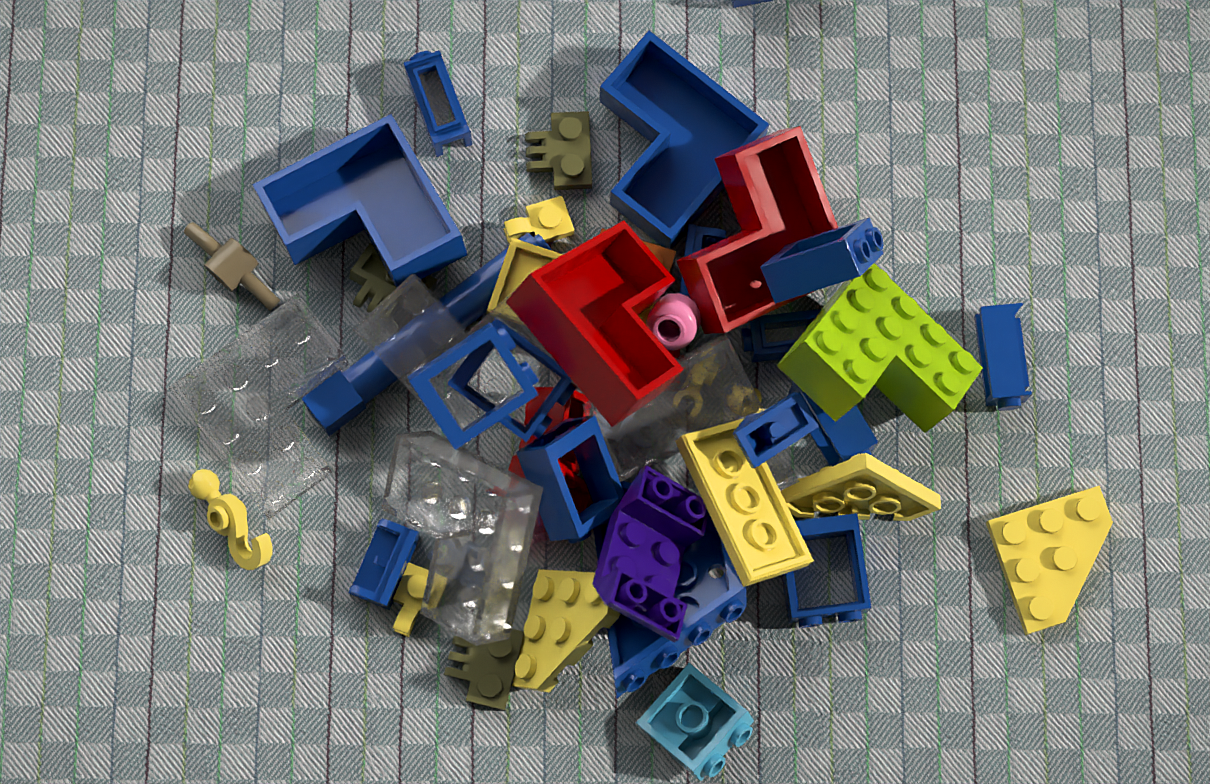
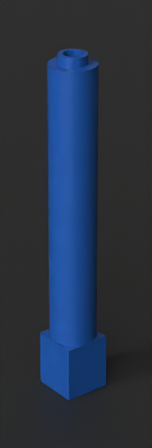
[301,232,551,436]

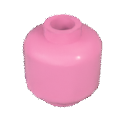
[646,293,701,350]

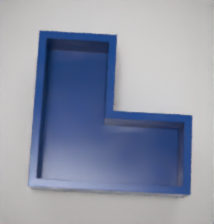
[599,30,769,249]
[252,114,468,291]

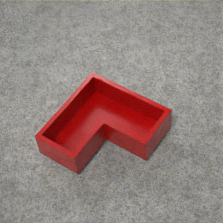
[677,126,838,334]
[506,220,684,427]

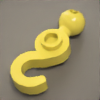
[188,469,272,570]

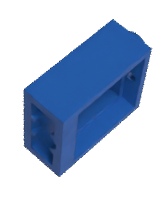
[760,217,884,303]
[447,317,577,442]
[407,322,539,450]
[787,382,878,466]
[516,415,625,544]
[781,513,872,628]

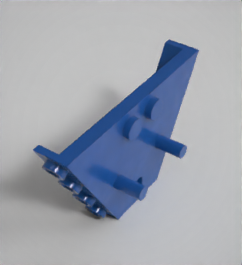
[593,479,747,698]

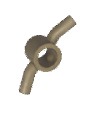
[184,222,280,311]

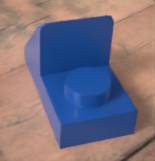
[732,392,819,468]

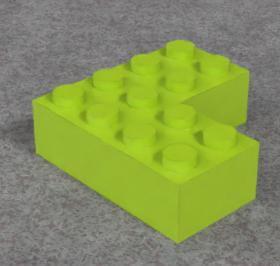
[777,263,983,433]

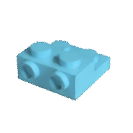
[636,663,754,781]

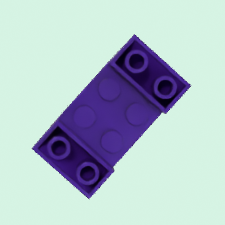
[592,465,709,642]

